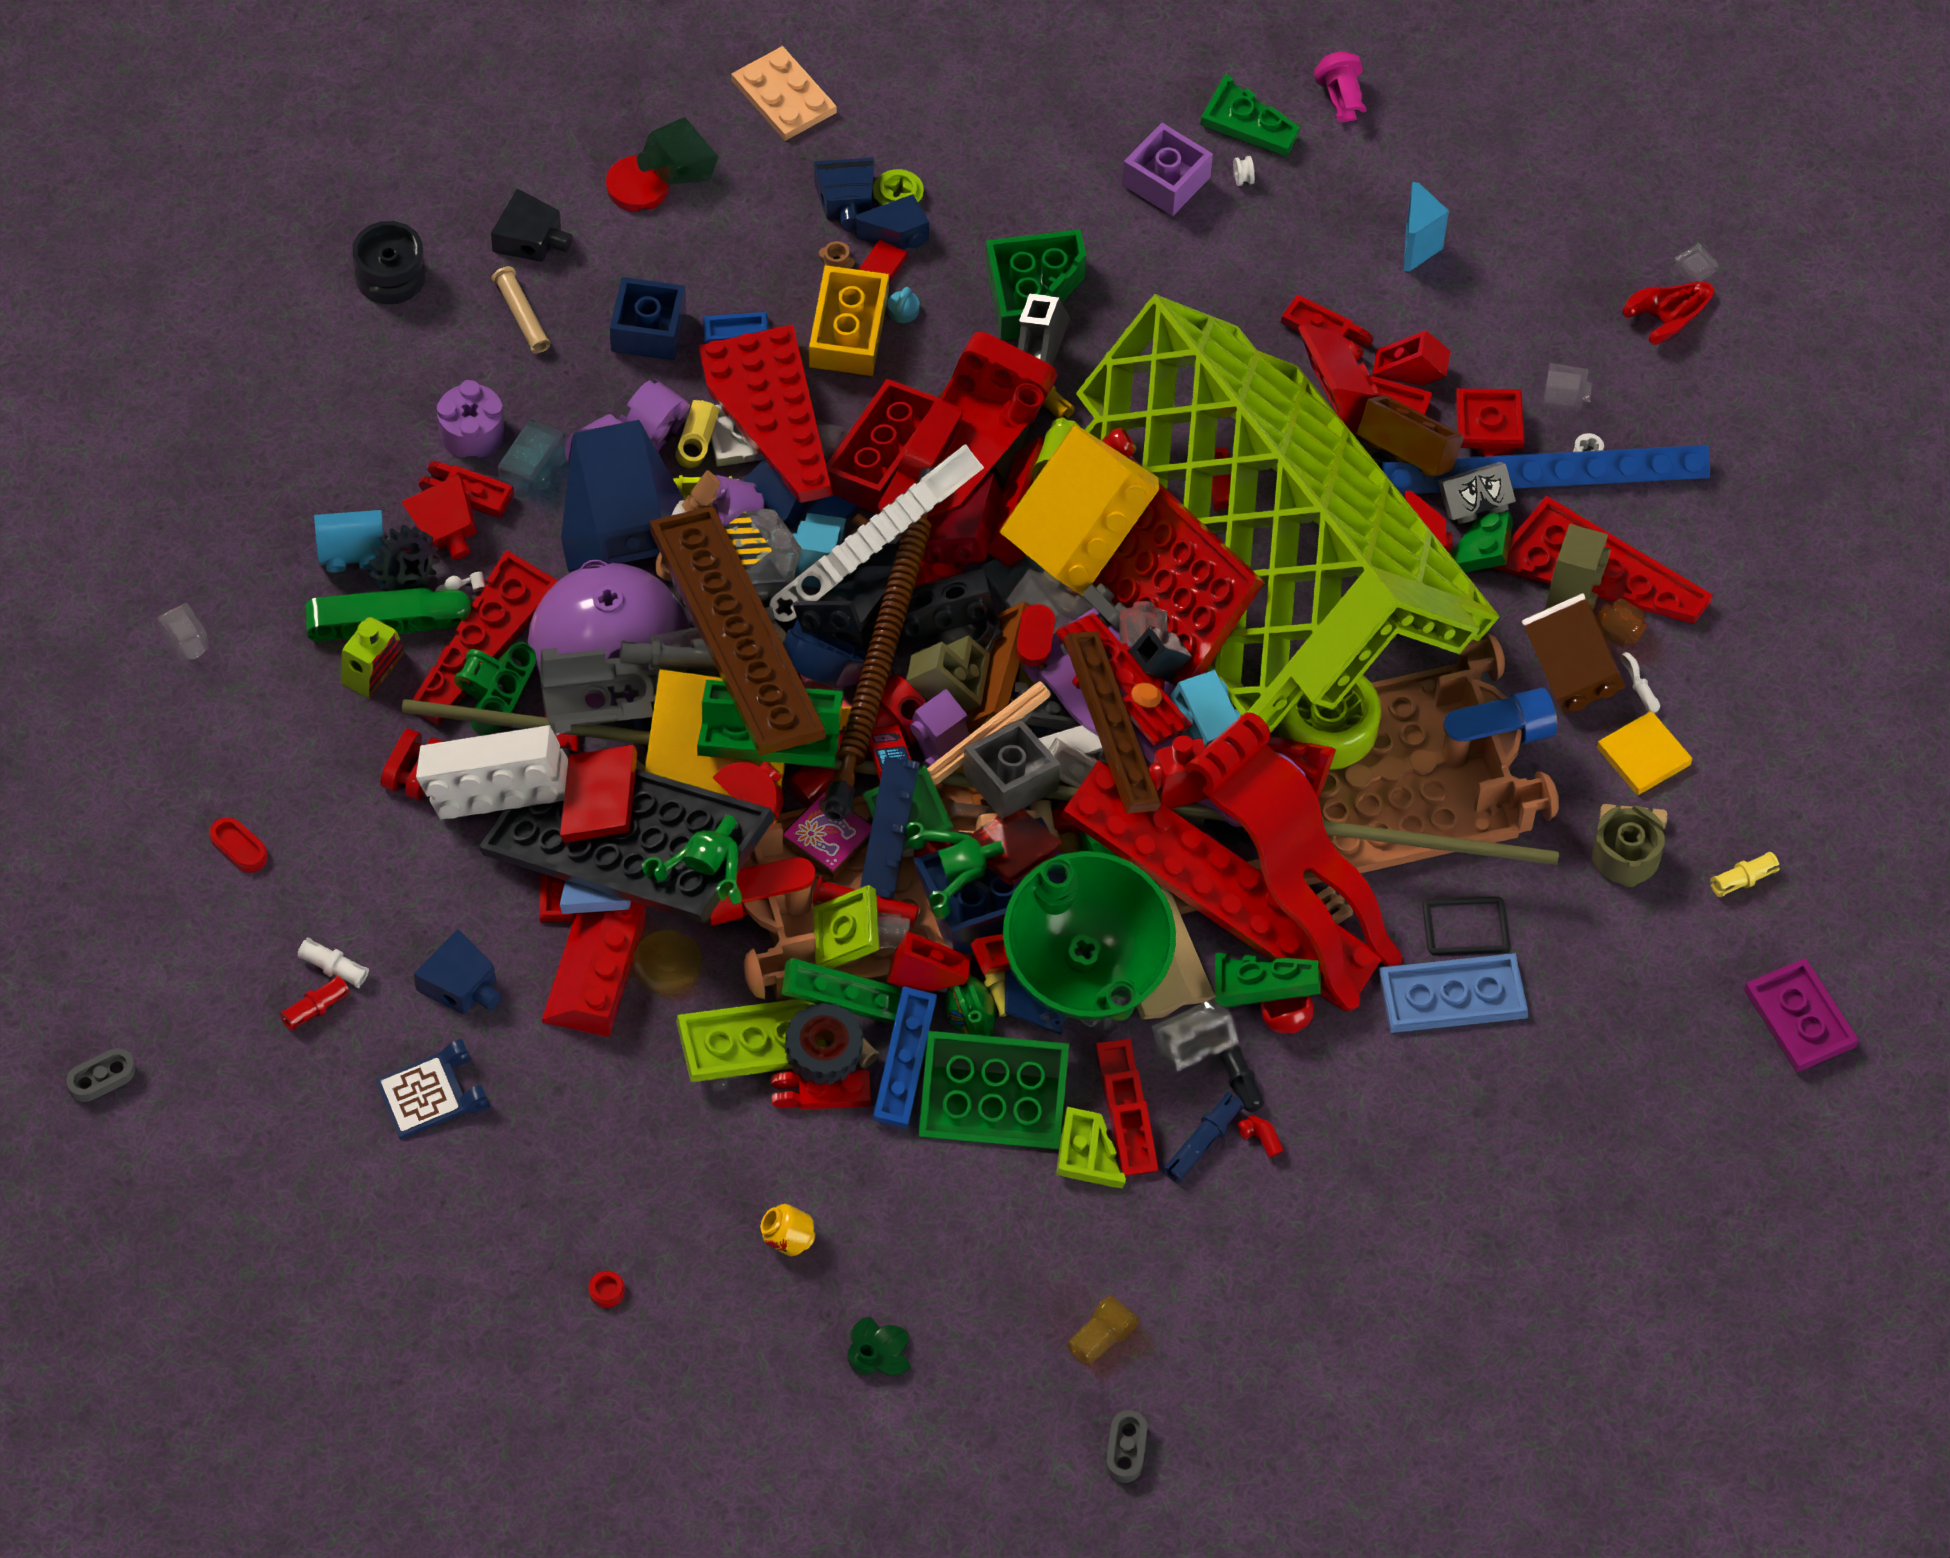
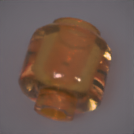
[1597,599,1648,648]

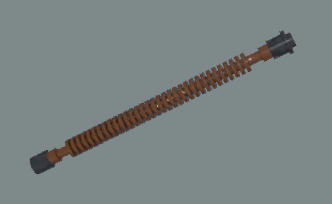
[819,468,935,821]

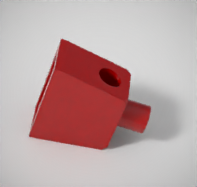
[401,474,477,561]

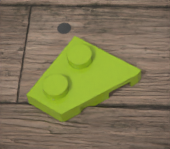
[1056,1107,1126,1188]

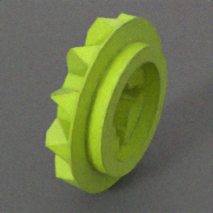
[873,169,924,206]

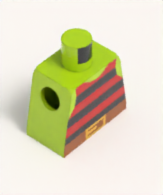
[341,617,405,698]

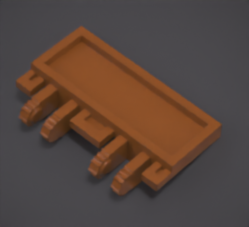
[965,601,1030,734]

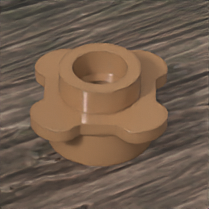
[819,241,855,269]

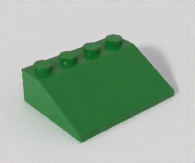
[919,1031,1069,1149]

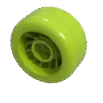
[1277,675,1381,770]

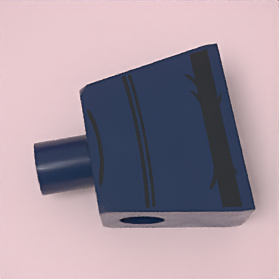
[814,157,875,230]

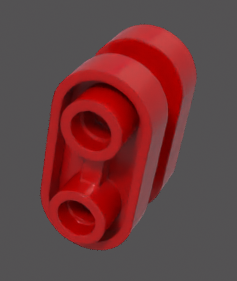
[380,728,444,801]

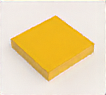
[1597,711,1693,796]

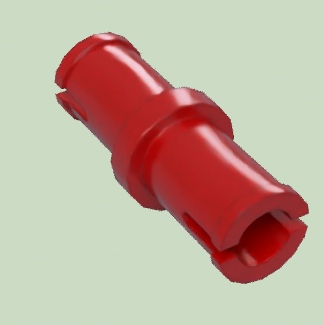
[280,976,350,1031]

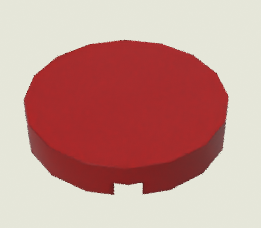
[606,156,669,212]

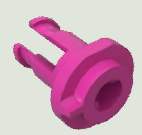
[1313,51,1367,122]

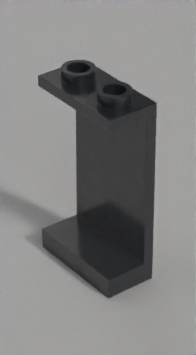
[793,536,901,633]

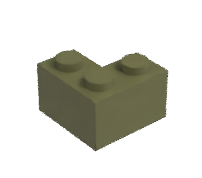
[1545,524,1611,611]
[906,635,990,712]

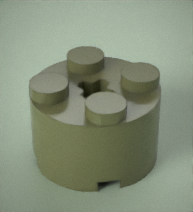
[1592,806,1665,887]

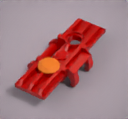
[1056,612,1192,746]

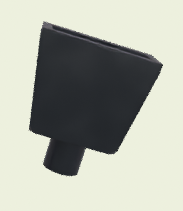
[491,189,573,262]

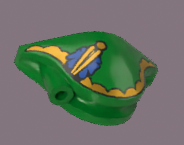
[944,974,996,1036]

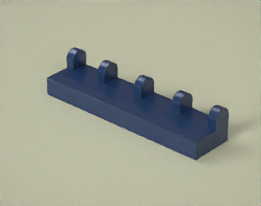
[860,756,920,899]

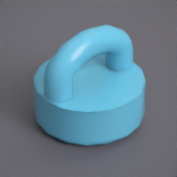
[887,287,920,323]

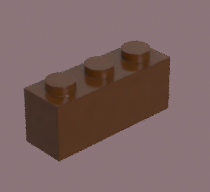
[1356,395,1464,477]

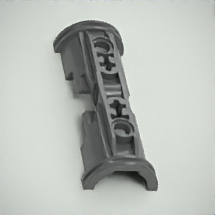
[540,624,778,735]

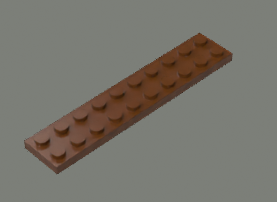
[650,506,825,756]

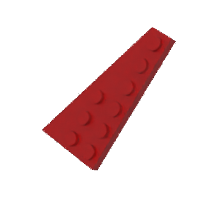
[1491,496,1713,624]

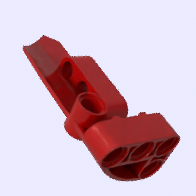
[878,332,1057,517]

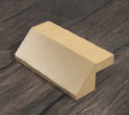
[1137,881,1215,1019]

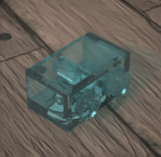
[498,418,566,499]

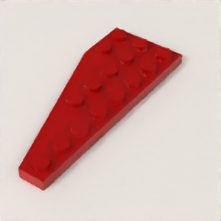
[698,324,833,503]

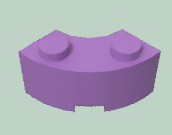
[910,689,970,772]

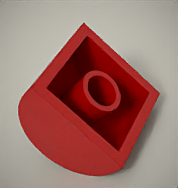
[712,761,783,825]

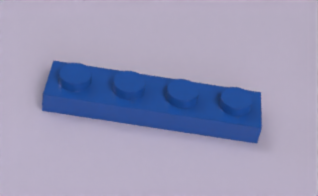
[872,986,937,1129]

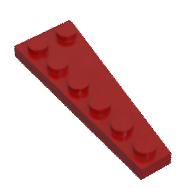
[412,550,558,726]

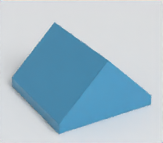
[1403,182,1449,271]

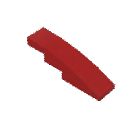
[1095,1038,1158,1176]

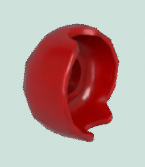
[1260,996,1314,1034]

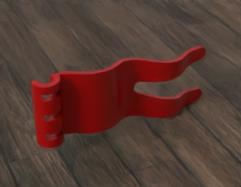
[1184,712,1402,1011]

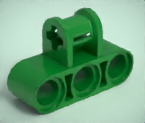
[453,642,537,736]

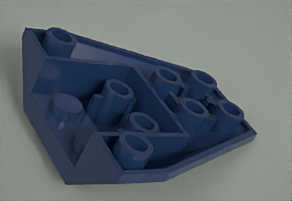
[561,419,685,570]

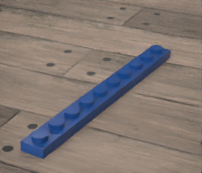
[1382,444,1710,495]

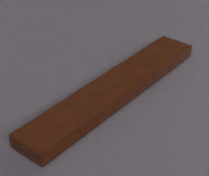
[1064,631,1161,814]

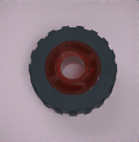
[785,1003,863,1085]

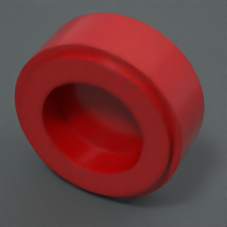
[588,1271,625,1308]

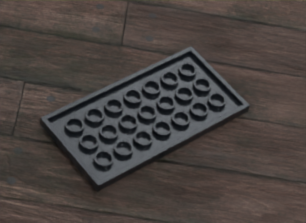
[479,747,775,924]

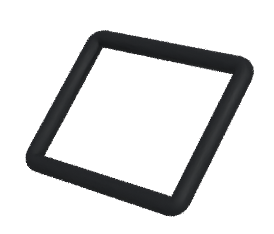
[1422,896,1510,955]

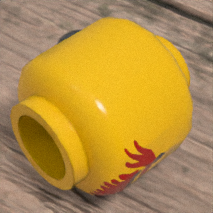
[760,1203,815,1257]

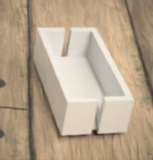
[416,725,568,820]

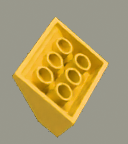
[1000,424,1159,596]

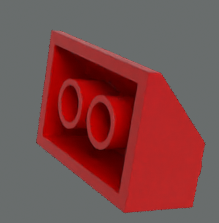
[1298,324,1381,431]

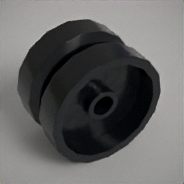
[353,221,426,304]

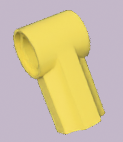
[675,400,720,468]

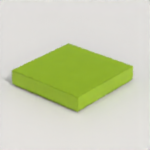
[813,885,879,969]

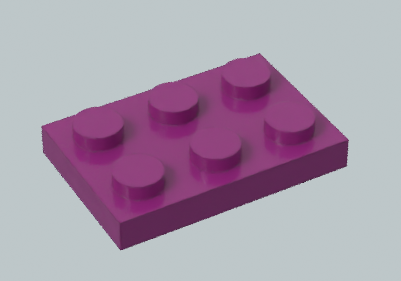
[1744,958,1859,1073]

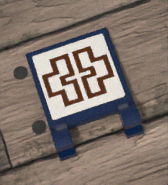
[375,1039,490,1139]

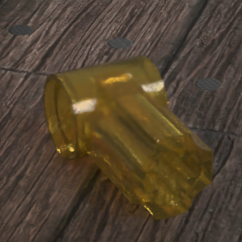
[1067,1295,1140,1366]

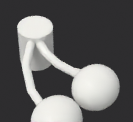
[435,572,486,592]

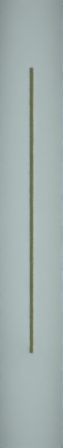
[402,699,1559,865]

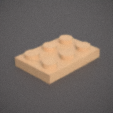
[731,46,837,141]

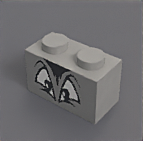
[1437,462,1516,524]

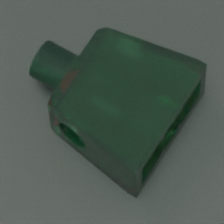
[637,117,719,185]

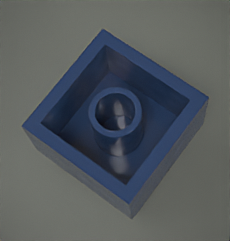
[610,277,686,360]

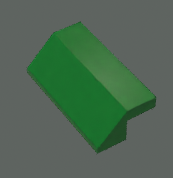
[697,680,843,767]

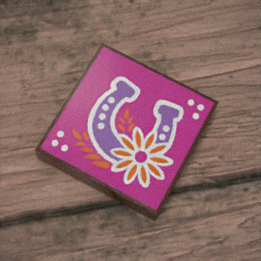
[783,791,872,879]

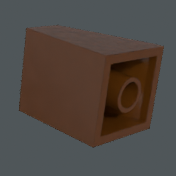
[1522,593,1626,714]

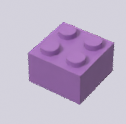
[1122,123,1213,216]

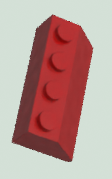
[542,901,646,1037]

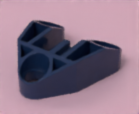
[782,619,867,688]

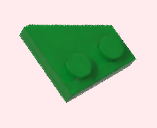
[1450,511,1514,573]

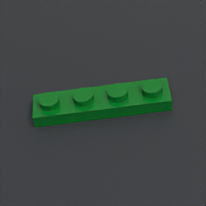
[782,958,902,1025]

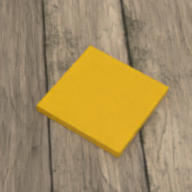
[645,669,785,824]

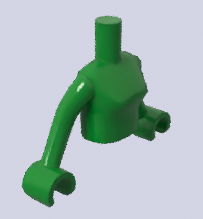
[642,815,742,904]
[906,822,1005,919]

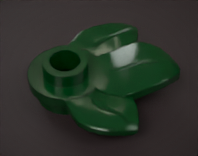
[847,1317,911,1376]

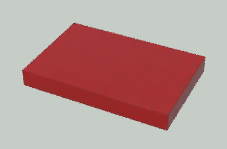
[560,745,638,843]

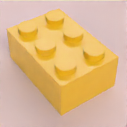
[809,265,889,376]

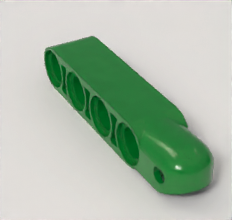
[305,588,471,642]

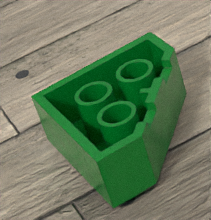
[985,229,1086,340]

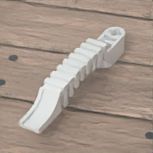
[770,444,984,622]

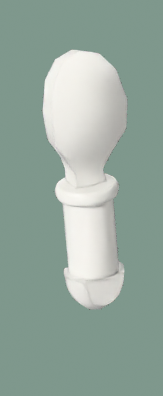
[1620,652,1660,713]

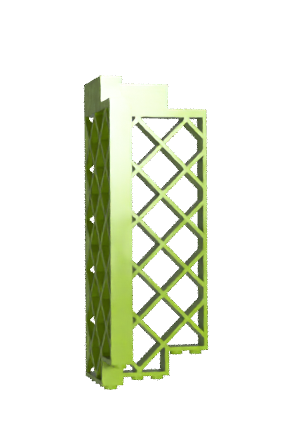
[1076,294,1500,733]

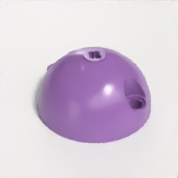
[528,560,692,709]

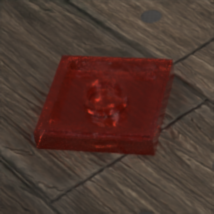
[969,809,1062,885]

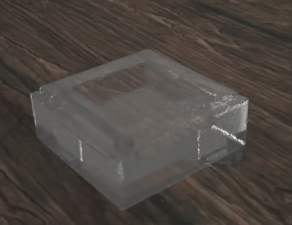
[1673,243,1719,283]

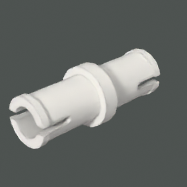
[297,937,369,988]

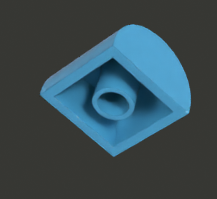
[314,510,385,573]

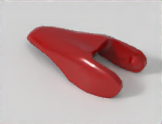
[1622,281,1714,345]

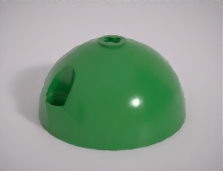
[1003,851,1176,1020]

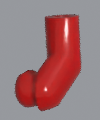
[1238,1115,1284,1158]

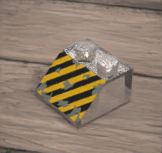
[724,509,802,584]

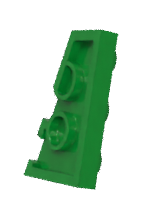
[1200,73,1300,157]
[1215,953,1321,1008]

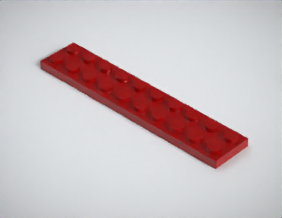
[1060,760,1382,1012]

